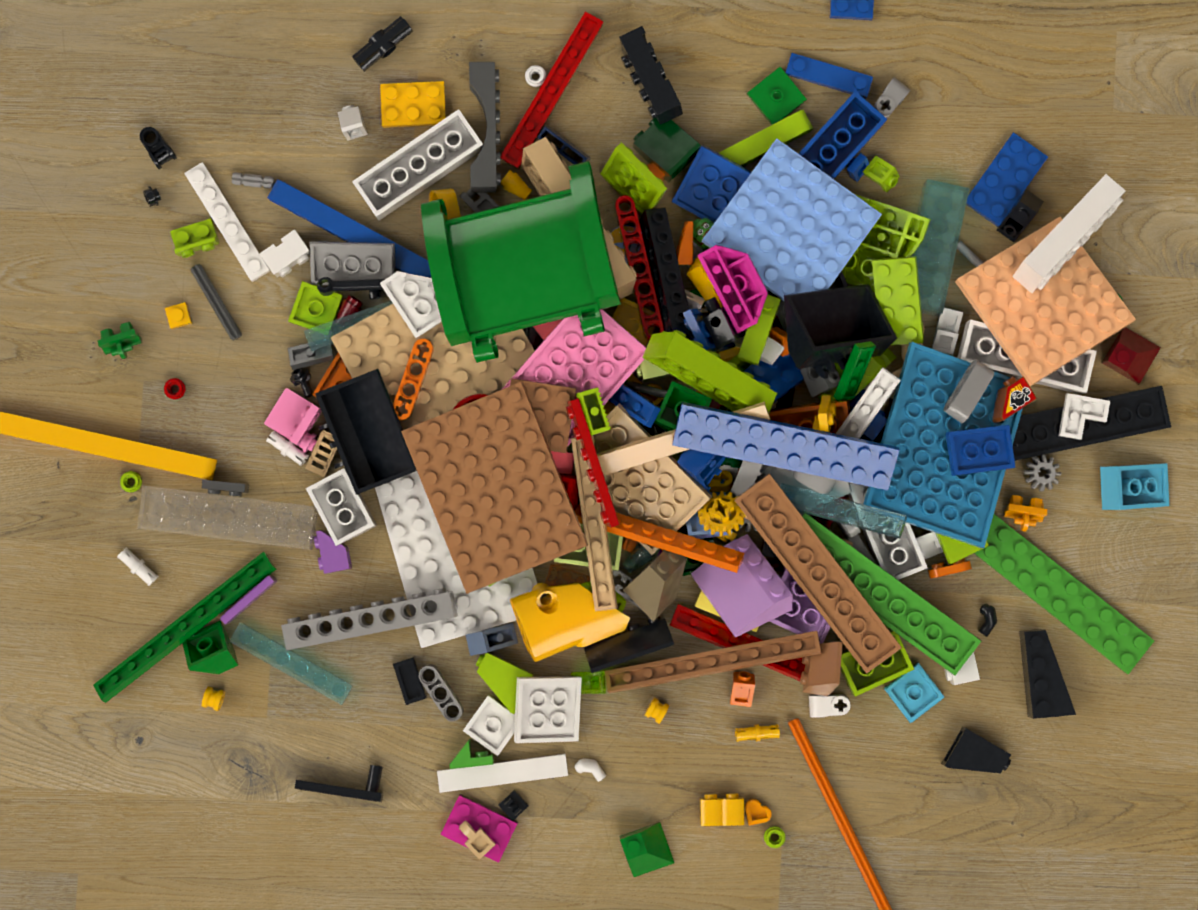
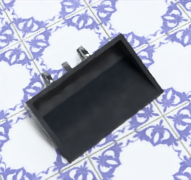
[784,284,897,379]
[315,369,417,495]

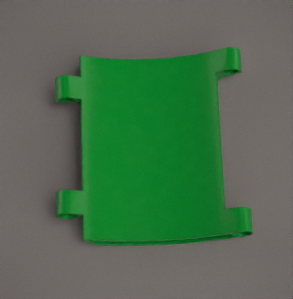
[421,161,621,363]

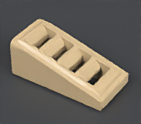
[305,430,338,478]

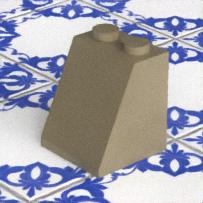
[623,550,687,621]

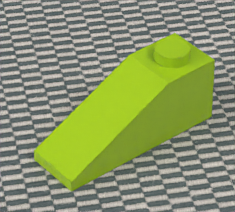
[737,295,781,366]

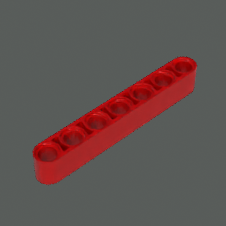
[615,195,664,341]

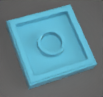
[883,662,944,723]

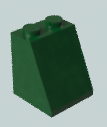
[633,118,701,183]

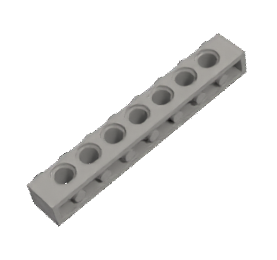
[281,588,458,650]

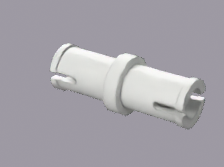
[266,431,309,466]
[117,547,159,586]

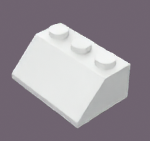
[306,468,377,546]

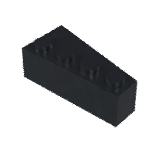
[619,26,683,125]

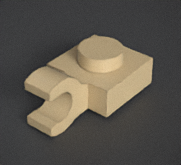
[459,820,495,860]

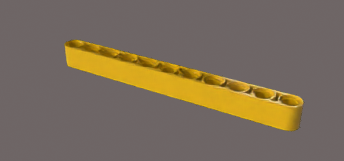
[0,412,217,481]

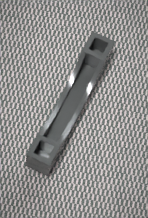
[469,62,501,193]

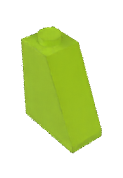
[476,652,534,714]

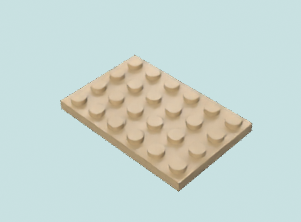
[572,403,712,555]

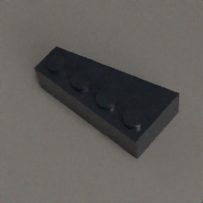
[1019,629,1076,719]

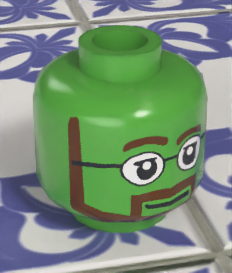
[693,218,714,250]

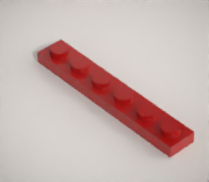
[566,398,619,528]

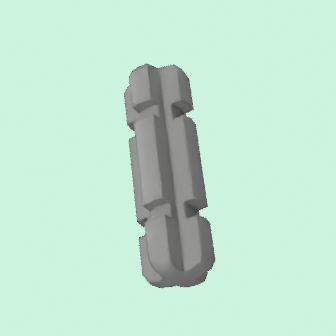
[232,172,274,189]

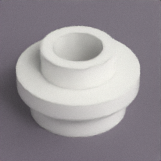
[525,65,546,87]

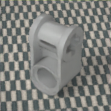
[873,77,911,118]

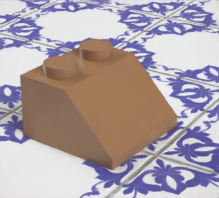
[800,642,843,696]

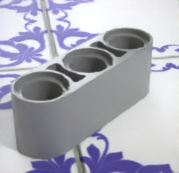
[943,359,995,423]
[419,665,463,721]

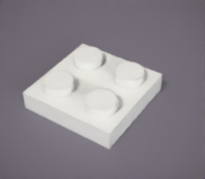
[463,695,515,756]

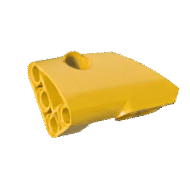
[510,583,630,662]

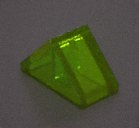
[571,670,606,694]

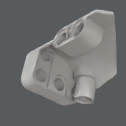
[730,460,852,515]

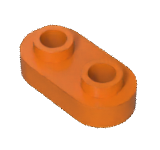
[928,558,972,579]

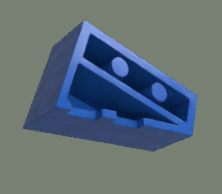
[677,449,730,492]

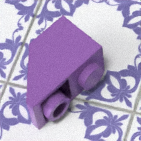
[314,530,352,574]

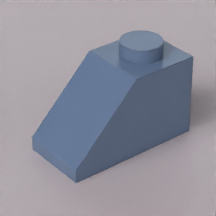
[465,623,518,656]

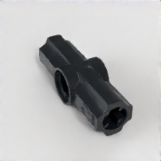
[352,16,413,72]

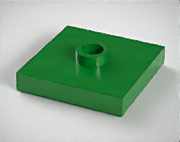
[747,67,807,125]

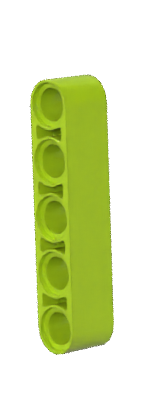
[719,110,814,167]

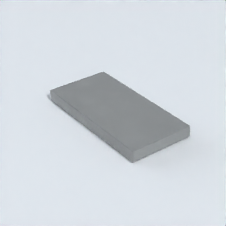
[310,241,396,285]

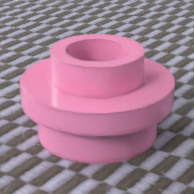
[299,432,317,453]

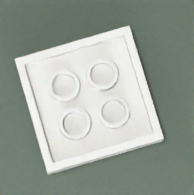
[514,676,582,743]

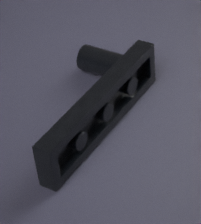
[295,765,383,803]

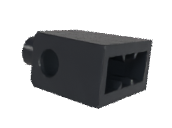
[703,297,745,350]

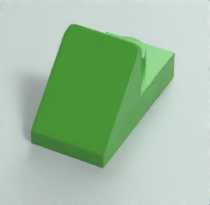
[449,739,494,769]

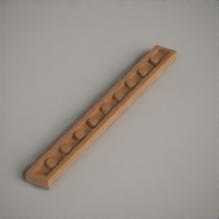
[605,631,822,694]

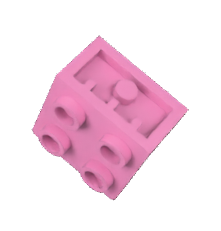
[264,388,322,446]

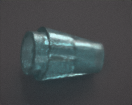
[623,544,655,573]

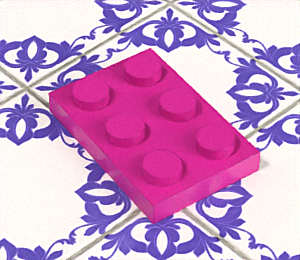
[440,795,518,863]

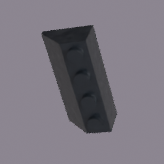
[583,616,675,673]

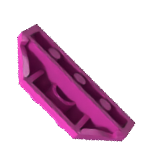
[697,245,768,333]

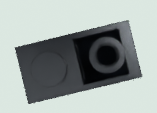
[996,189,1044,242]

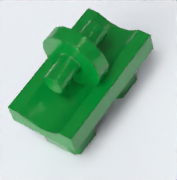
[97,322,142,359]

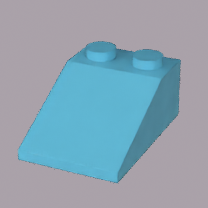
[1100,463,1169,510]

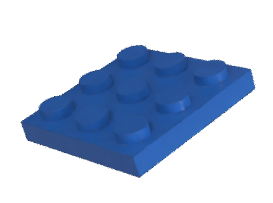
[671,145,752,223]

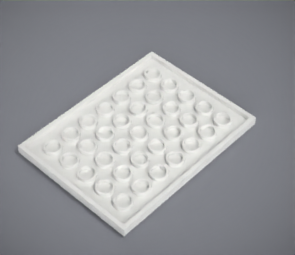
[375,471,541,648]

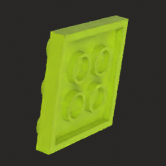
[600,142,667,215]

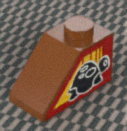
[992,376,1037,423]

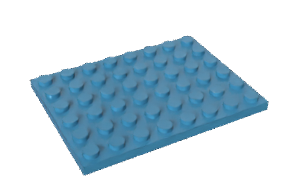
[862,342,1023,548]

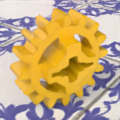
[698,491,746,537]

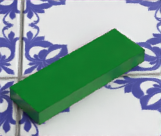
[833,342,876,401]

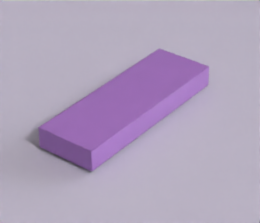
[220,576,277,624]

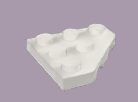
[380,271,442,338]

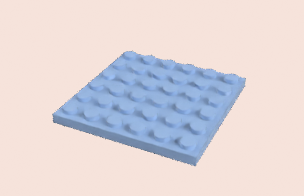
[701,138,882,301]

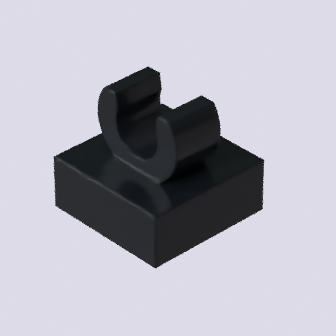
[498,790,529,821]

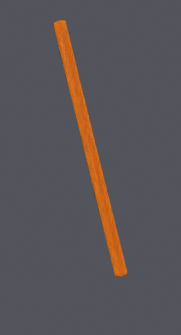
[788,718,892,910]

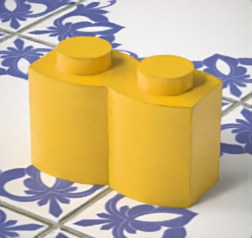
[699,793,744,826]

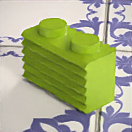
[576,388,611,435]

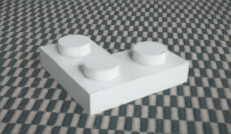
[1058,393,1110,440]

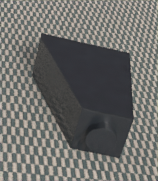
[941,726,1011,774]

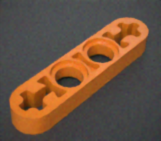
[393,338,434,420]

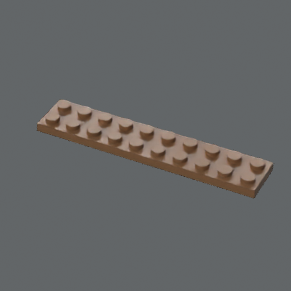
[734,473,902,674]

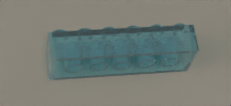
[911,179,970,317]

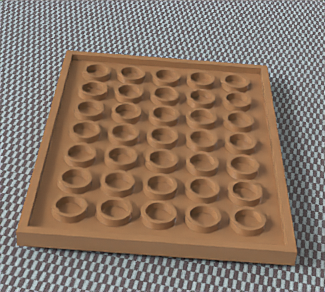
[401,382,588,594]

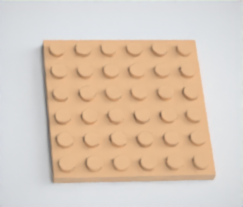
[955,217,1136,387]

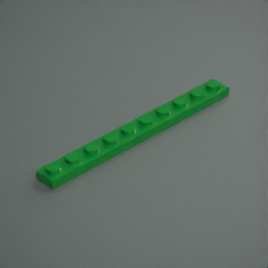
[93,552,277,703]

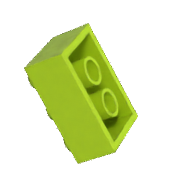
[841,630,915,697]

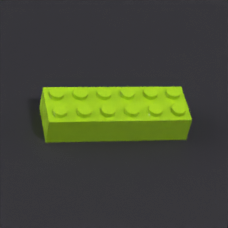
[642,330,777,413]

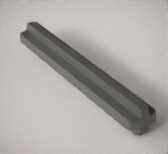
[191,264,242,341]

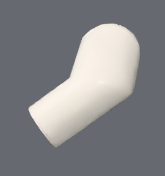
[575,758,607,782]

